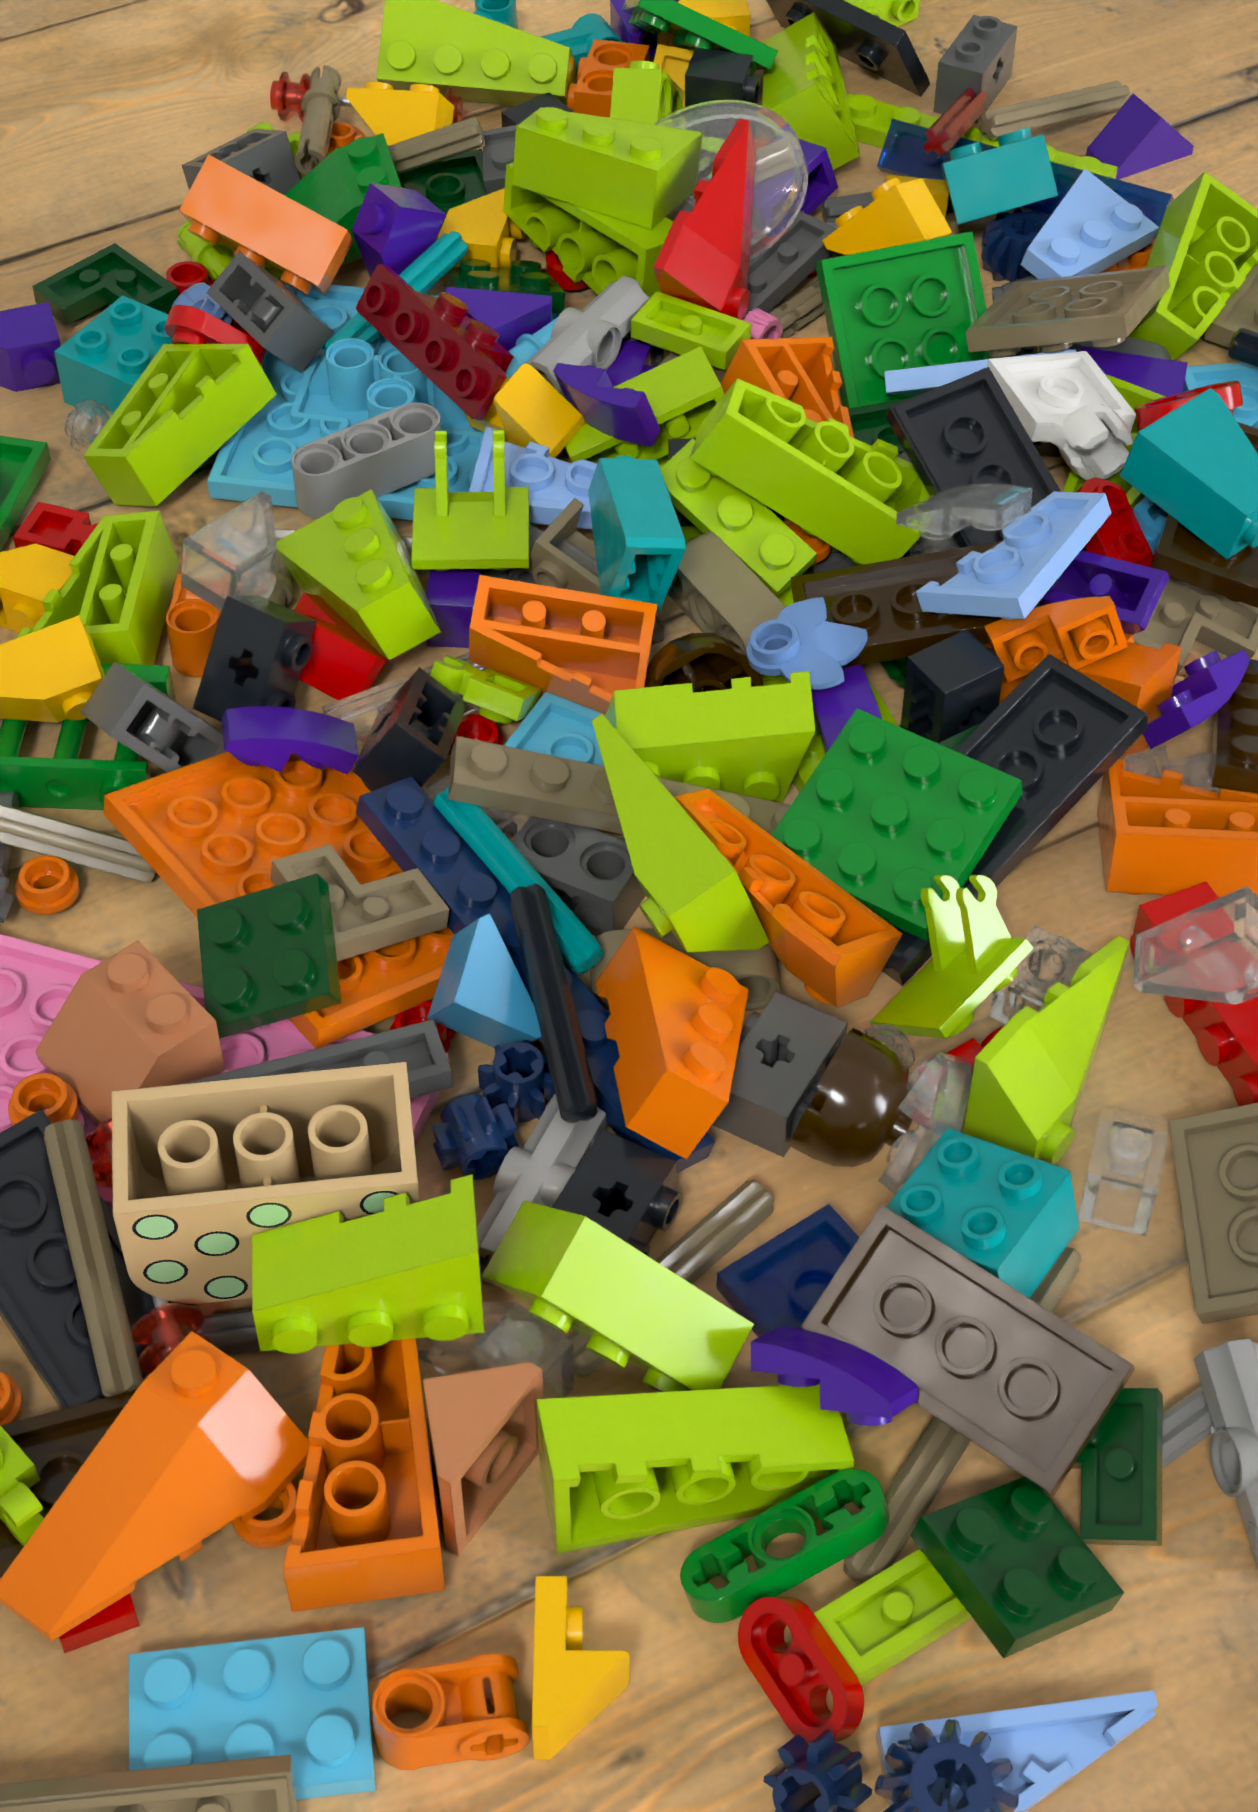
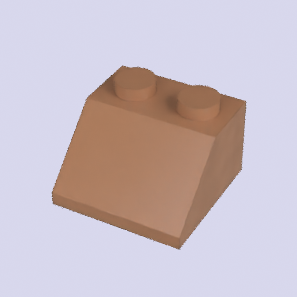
[35,940,225,1140]

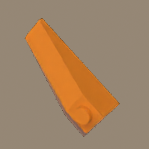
[0,1331,309,1641]

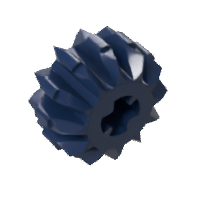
[981,207,1052,282]
[875,1719,1019,1812]

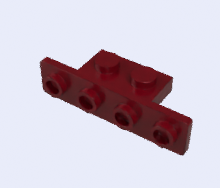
[356,264,514,421]

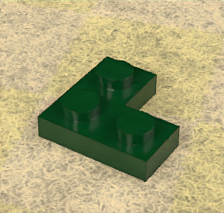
[32,243,179,326]
[1072,1388,1163,1546]

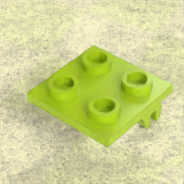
[411,430,529,571]
[870,875,1033,1039]

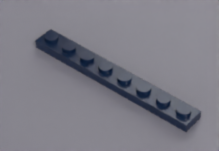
[356,776,715,1173]

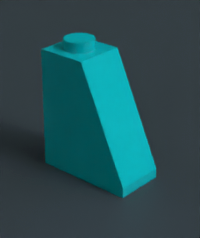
[1120,388,1258,559]
[588,456,686,612]

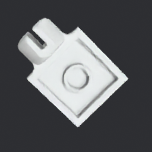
[986,351,1136,480]

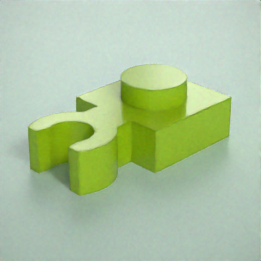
[430,655,542,724]

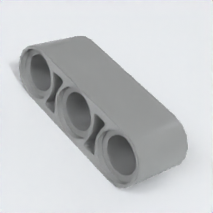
[291,403,441,518]

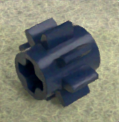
[478,1040,555,1123]
[431,1094,519,1180]
[763,1730,872,1812]

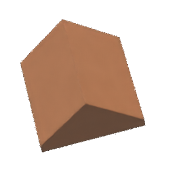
[423,1362,544,1556]

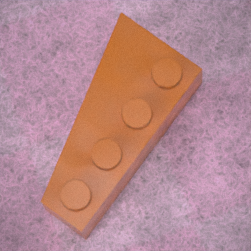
[283,1338,445,1612]

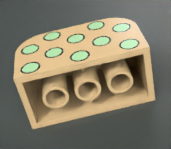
[112,1062,420,1304]

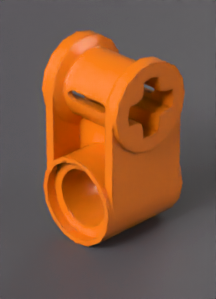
[166,572,241,677]
[372,1653,530,1770]

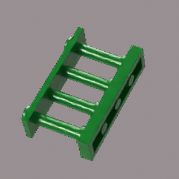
[0,663,176,810]

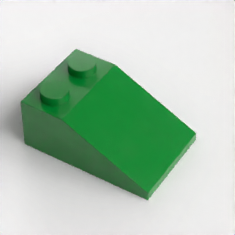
[279,133,402,284]

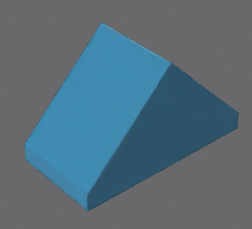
[427,914,542,1048]

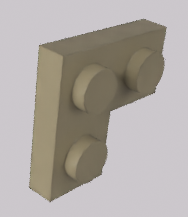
[1133,577,1258,678]
[270,844,449,961]

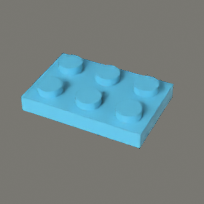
[128,1627,376,1800]

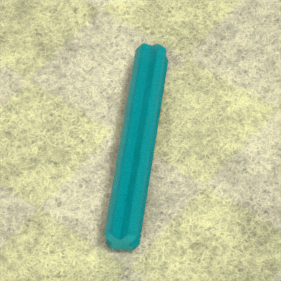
[324,231,468,353]
[434,785,604,974]

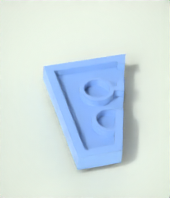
[1020,169,1159,279]
[469,426,597,529]
[916,491,1111,620]

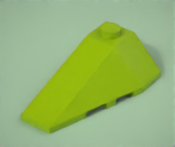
[592,713,770,952]
[963,935,1130,1164]

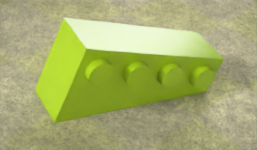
[762,12,860,170]
[503,162,673,298]
[1128,171,1258,360]
[536,1384,854,1554]

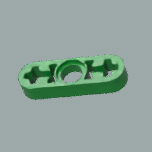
[680,1469,890,1623]

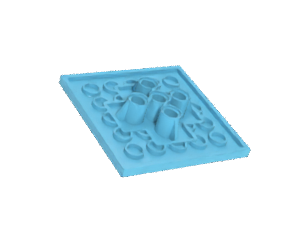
[207,284,566,527]

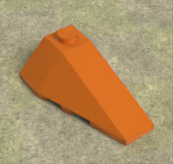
[675,788,903,1008]

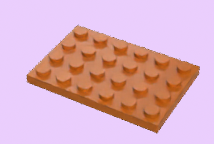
[104,752,454,1049]

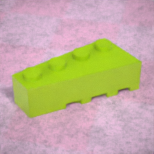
[376,0,577,106]
[690,378,931,565]

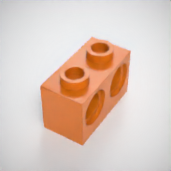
[567,39,650,118]

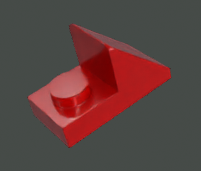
[293,593,386,709]

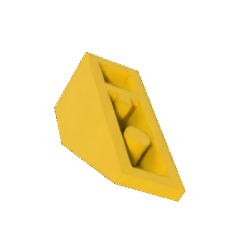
[0,615,105,723]

